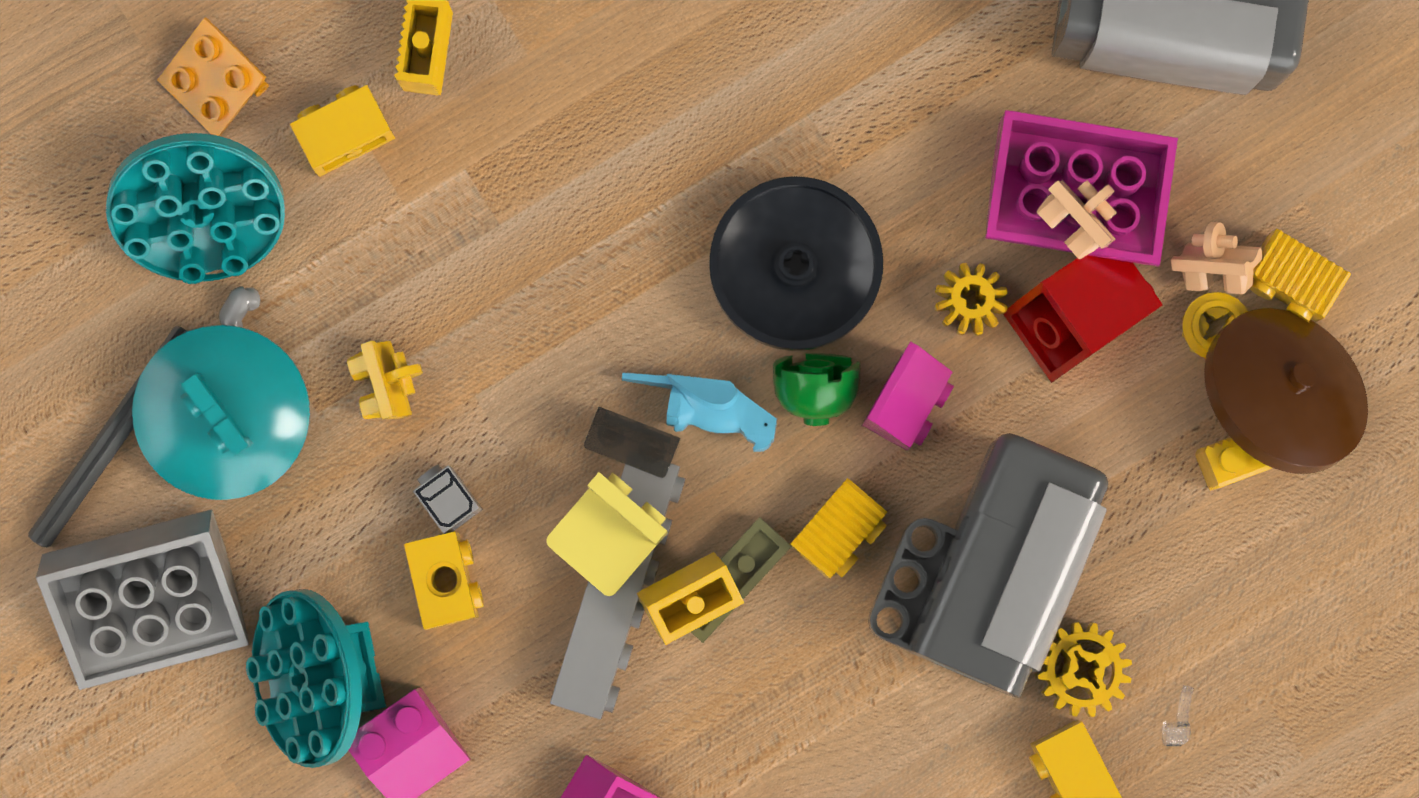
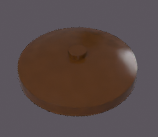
[1204,308,1368,474]

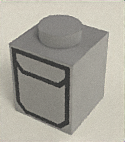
[413,465,483,534]

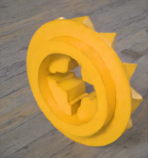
[1182,292,1248,360]

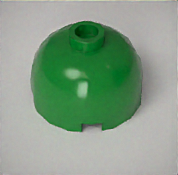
[773,353,860,426]

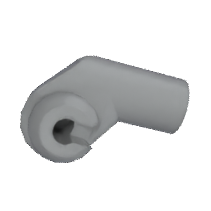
[219,286,260,328]

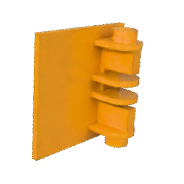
[157,17,269,136]

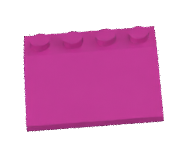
[985,110,1178,267]

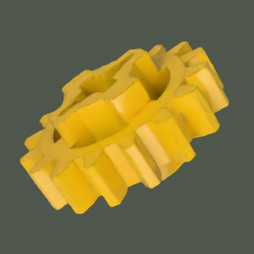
[1035,622,1132,717]

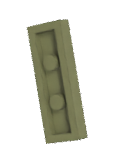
[691,517,792,643]

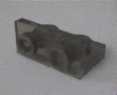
[584,407,681,478]

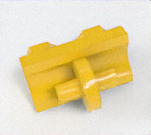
[347,341,423,420]

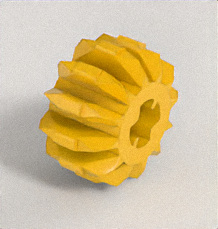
[934,263,1008,336]

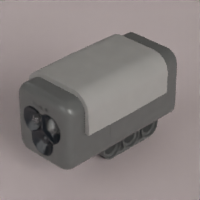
[1052,0,1309,95]
[868,433,1108,698]

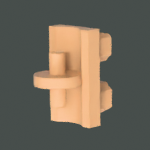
[1036,180,1117,259]
[1171,222,1262,294]

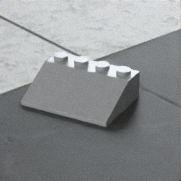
[36,509,249,690]

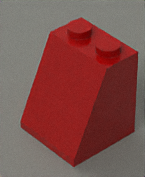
[1003,255,1163,383]

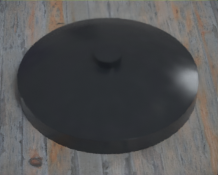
[709,176,883,351]

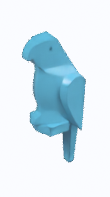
[622,373,777,452]

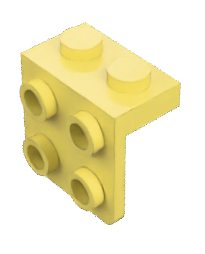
[546,472,668,596]

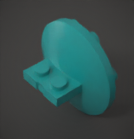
[106,133,285,284]
[132,325,310,500]
[246,589,386,768]

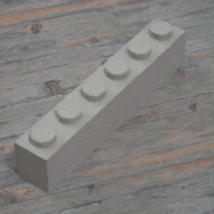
[550,451,686,720]

